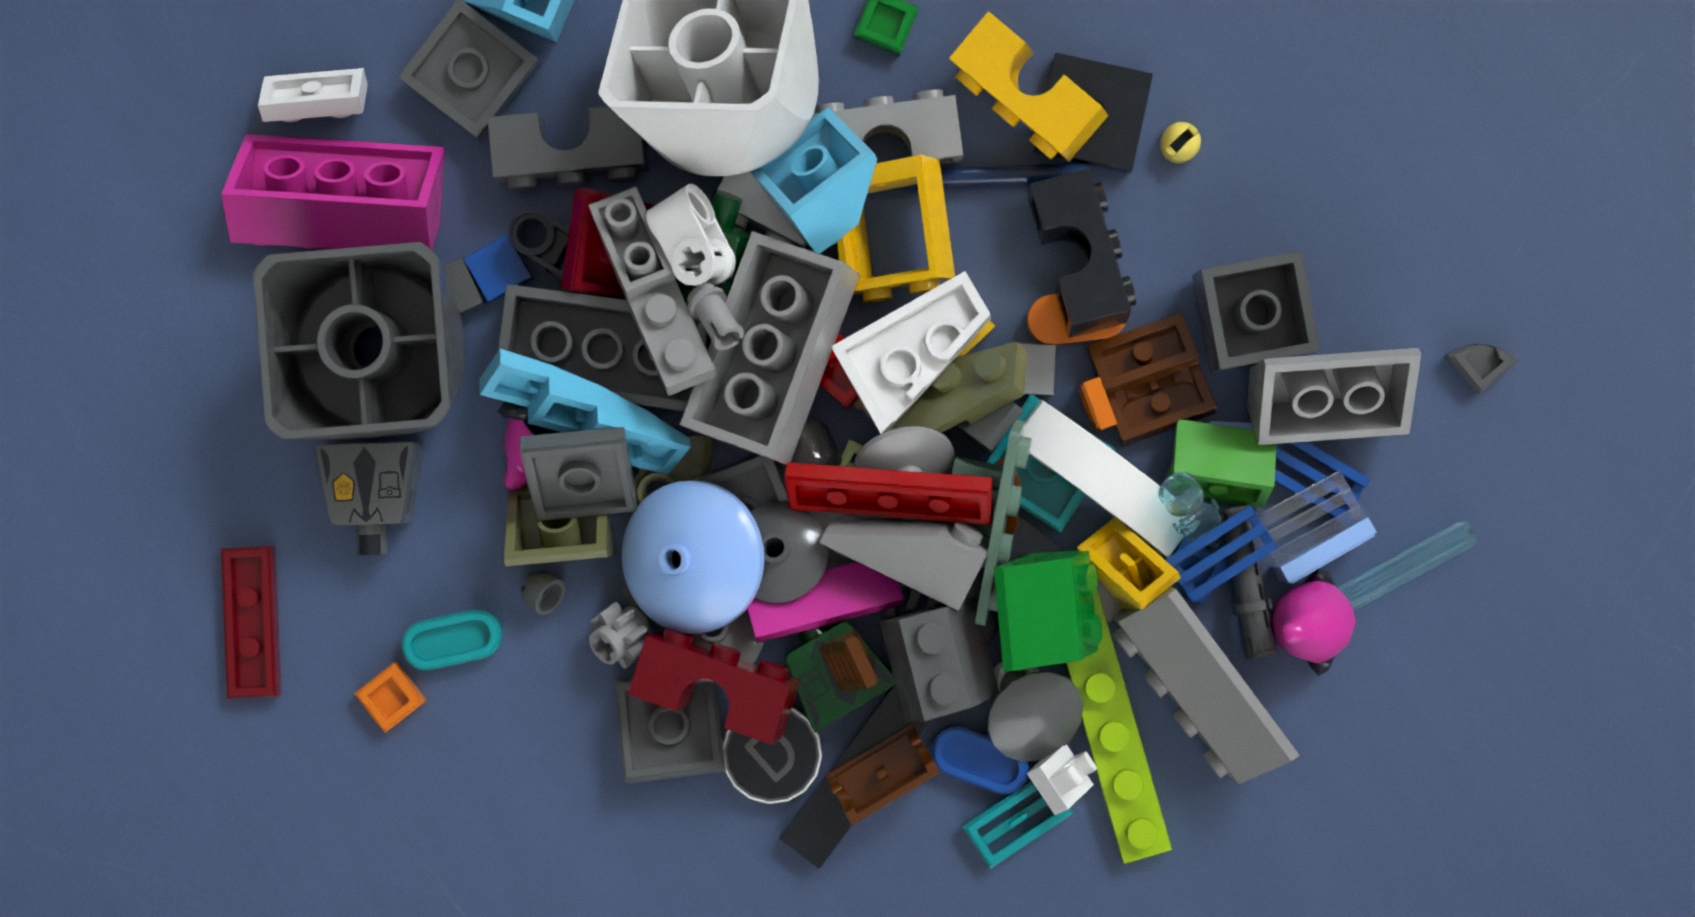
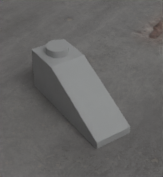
[819,518,990,611]

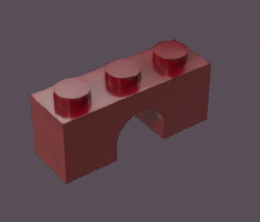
[628,627,800,745]

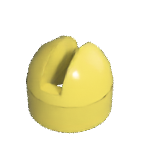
[1159,122,1201,164]

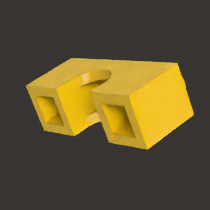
[949,11,1109,162]

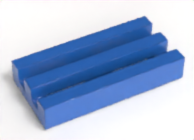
[1275,442,1371,522]
[1165,505,1279,603]

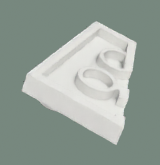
[831,271,991,434]

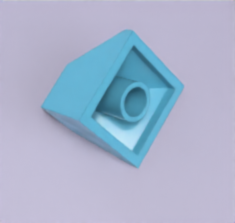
[750,107,877,254]

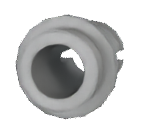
[687,283,745,351]

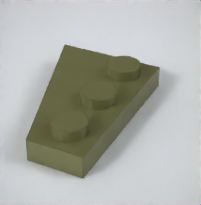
[890,341,1027,433]

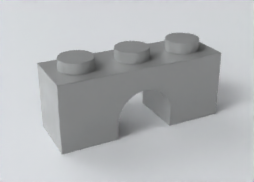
[812,89,963,165]

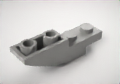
[588,187,717,396]

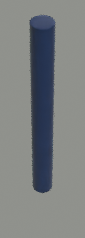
[889,162,1088,191]

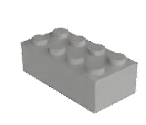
[680,231,860,465]

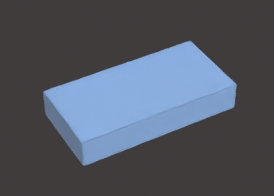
[1271,517,1377,584]

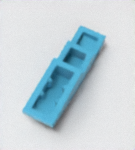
[479,348,691,475]

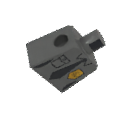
[316,442,422,555]

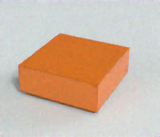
[1077,377,1117,432]
[354,662,427,733]

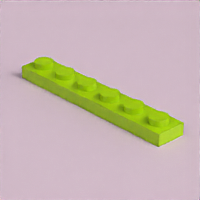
[1065,589,1172,864]

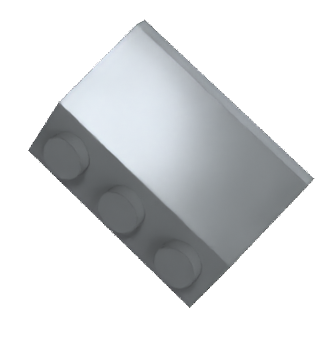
[1247,348,1421,445]

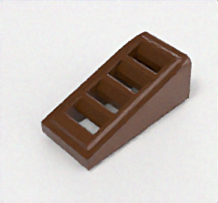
[821,629,878,691]

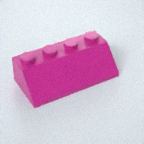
[221,134,445,250]

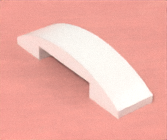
[1023,400,1197,558]

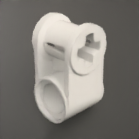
[646,184,736,286]

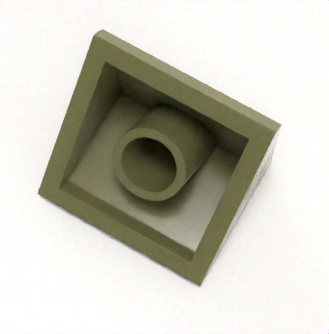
[504,486,615,566]

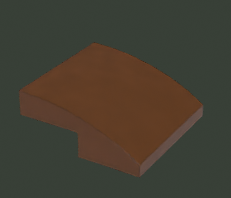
[1087,313,1217,447]

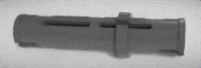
[1217,505,1278,659]

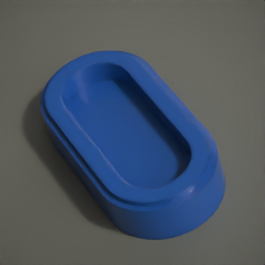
[931,725,1029,794]

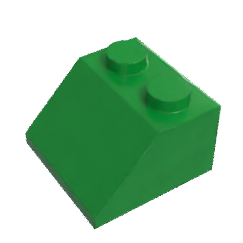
[994,550,1102,671]

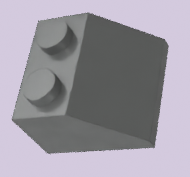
[879,596,999,721]

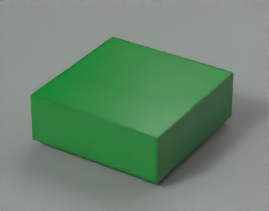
[854,0,919,57]

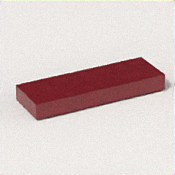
[221,546,281,699]

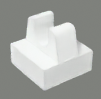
[1027,745,1098,815]

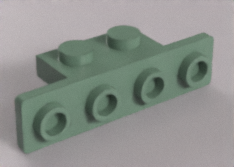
[951,420,1032,626]

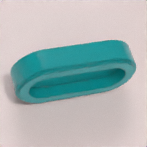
[402,609,503,671]

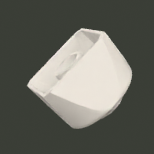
[598,0,819,176]

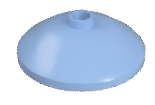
[622,480,764,634]

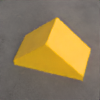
[1077,517,1181,610]

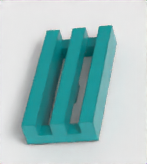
[962,779,1074,869]

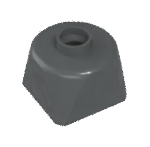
[253,242,466,439]

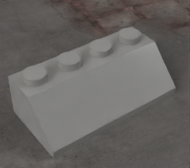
[1112,587,1300,784]

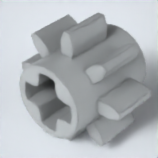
[589,602,651,668]

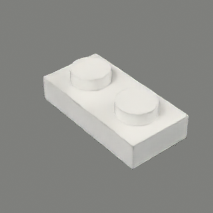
[258,68,368,122]

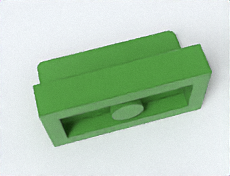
[1164,419,1277,508]

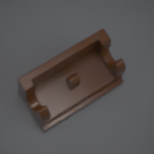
[826,723,940,826]

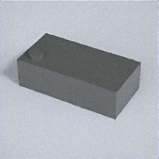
[498,284,708,413]

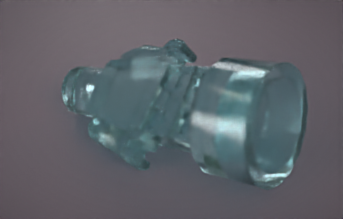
[1158,472,1222,549]

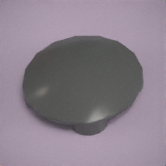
[987,671,1083,762]

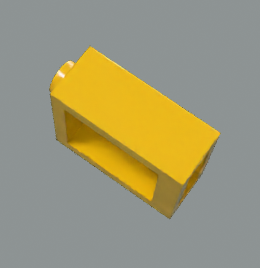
[837,155,955,303]

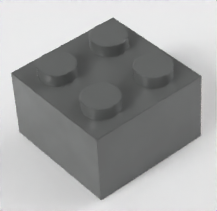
[1192,251,1321,373]

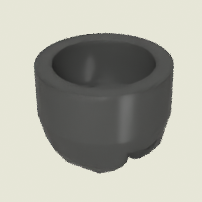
[521,571,565,615]

